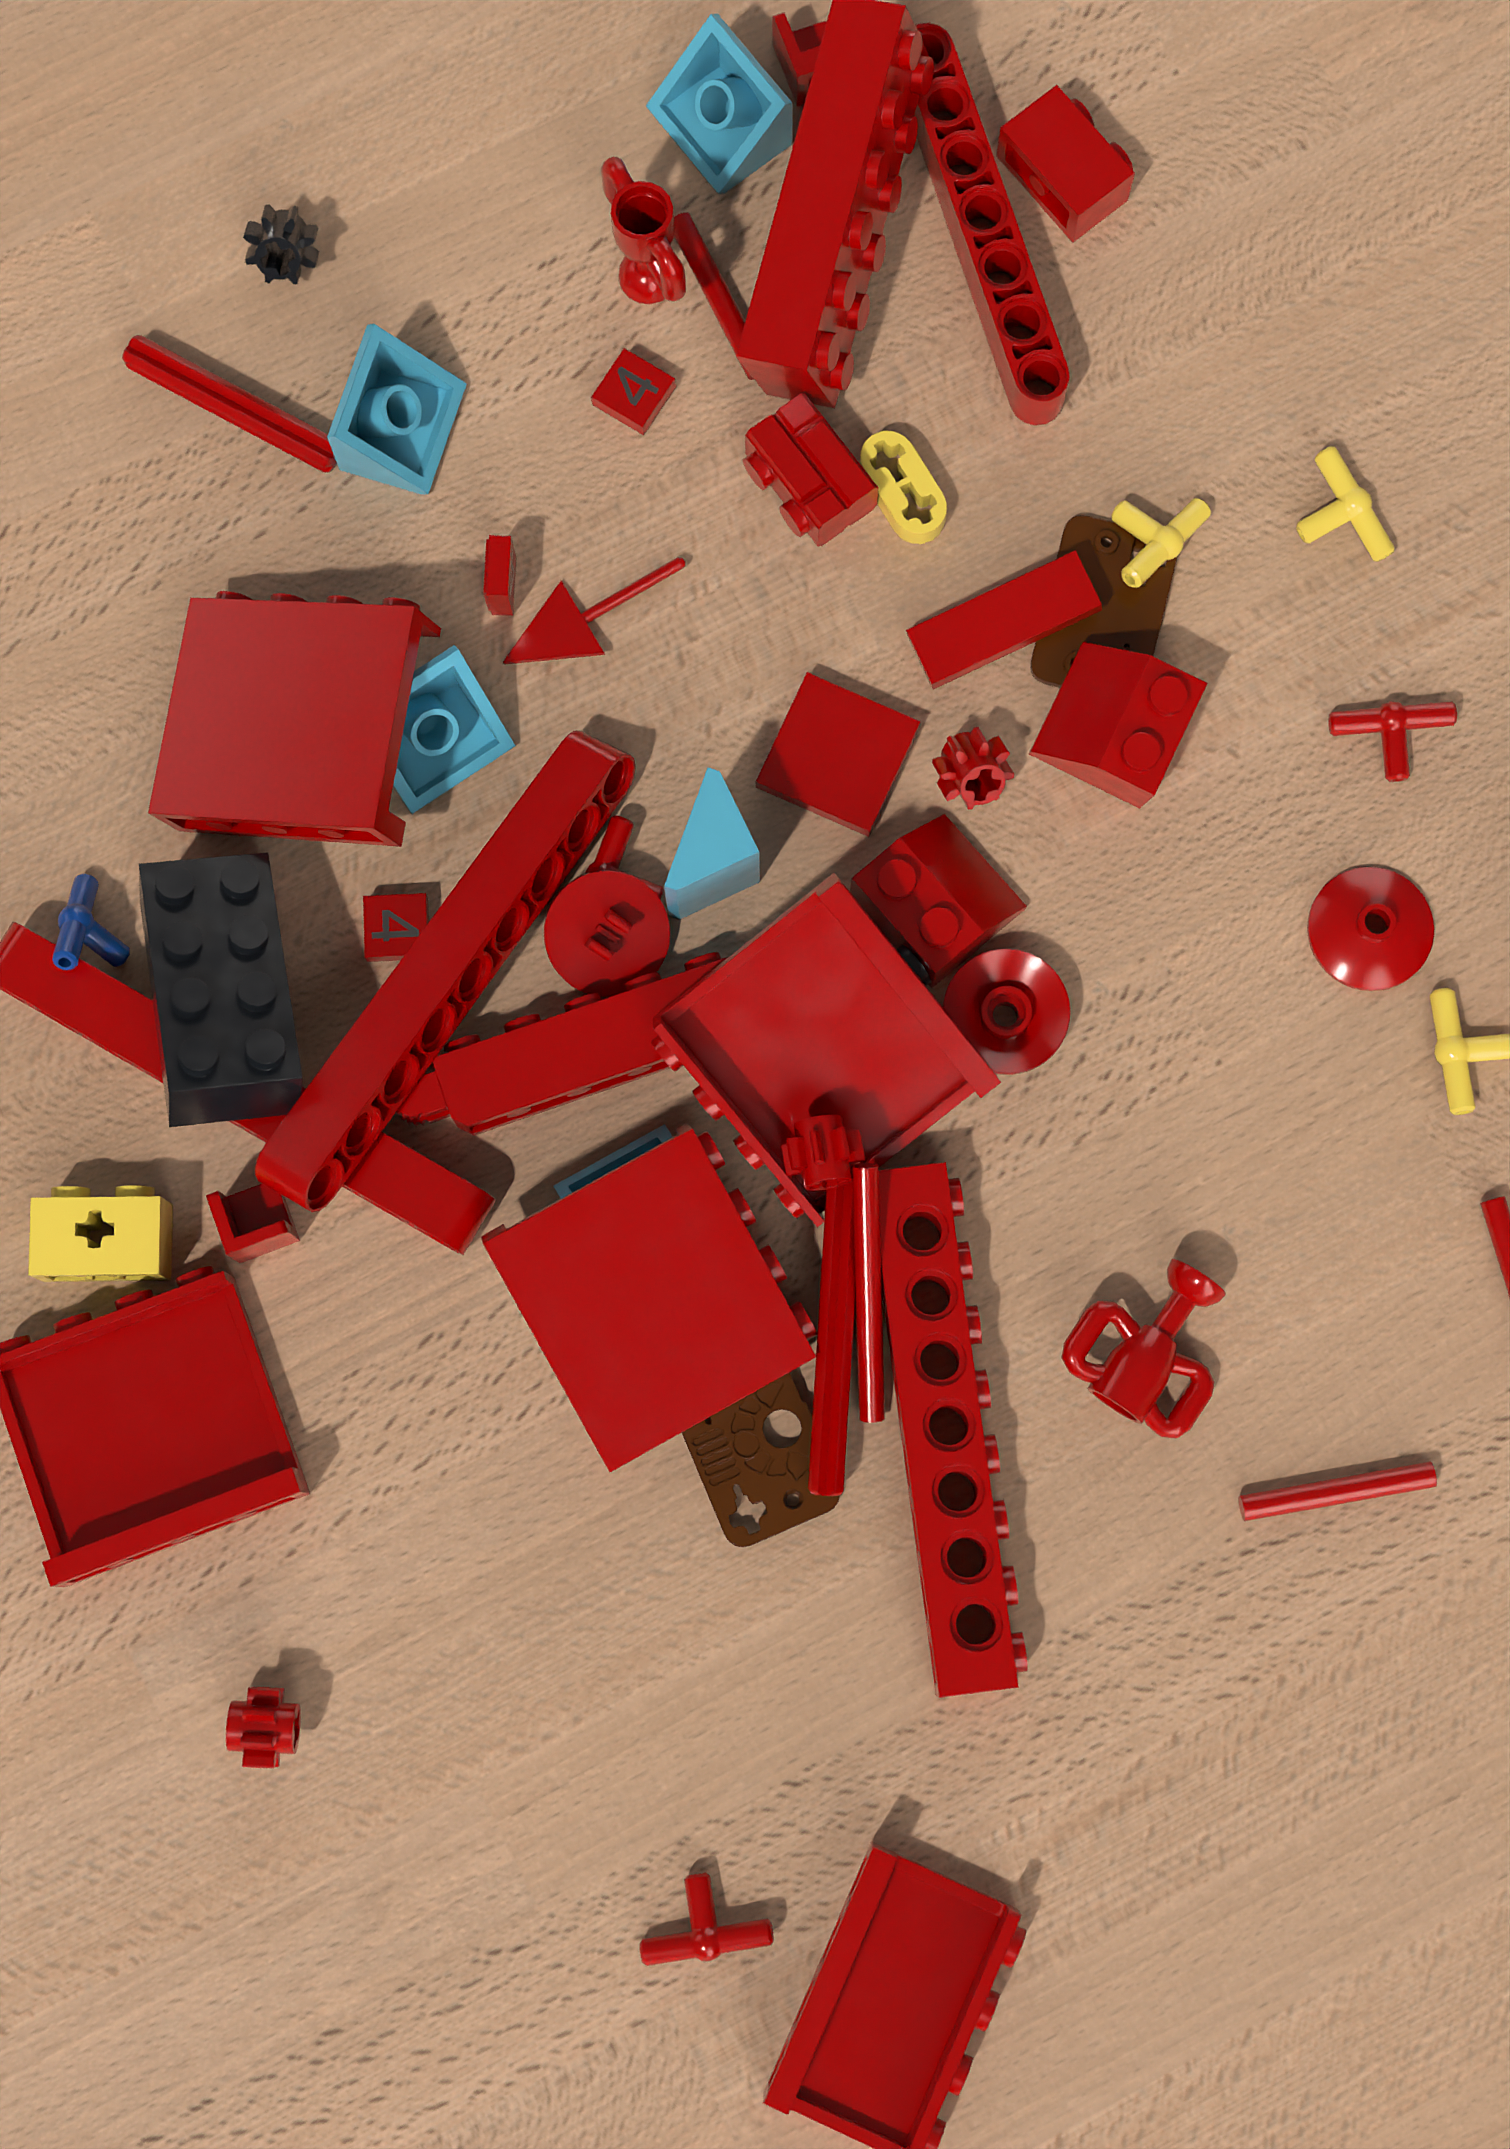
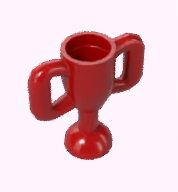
[601,157,686,304]
[1061,1259,1226,1439]

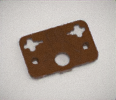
[1030,515,1178,688]
[682,1372,840,1548]

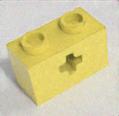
[28,1185,173,1282]

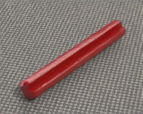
[122,335,337,473]

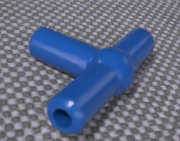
[52,874,130,970]

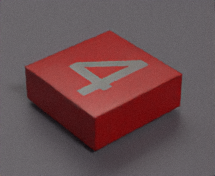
[591,348,676,436]
[483,535,516,616]
[363,893,429,962]

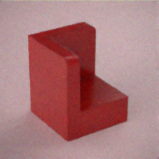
[772,12,827,106]
[206,1183,300,1263]

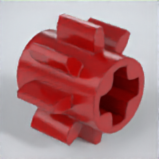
[932,727,1015,809]
[781,1115,866,1191]
[226,1687,301,1769]

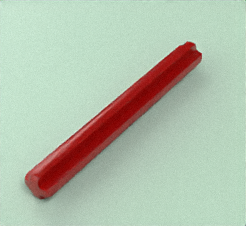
[808,1181,856,1496]

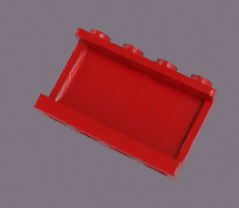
[763,1841,1027,2149]

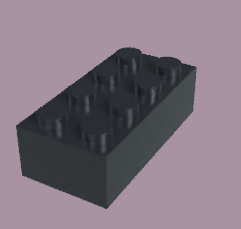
[139,853,303,1127]

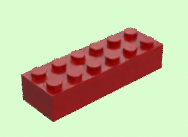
[736,0,934,409]

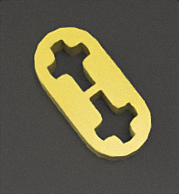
[860,431,947,544]

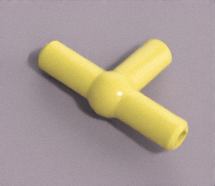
[1296,446,1395,562]
[1111,498,1211,588]
[1429,988,1510,1115]

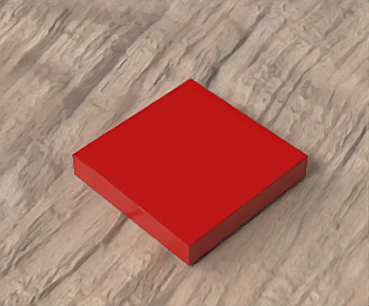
[755,672,921,837]

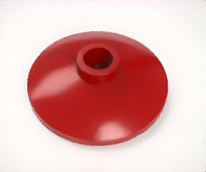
[1307,867,1434,991]
[943,949,1070,1075]

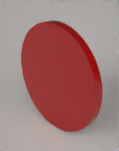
[544,870,670,997]

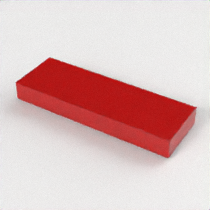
[906,550,1102,690]

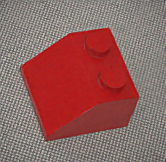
[1029,642,1208,809]
[850,814,1027,989]

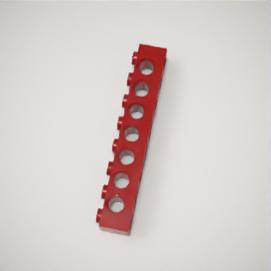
[879,1162,1028,1698]

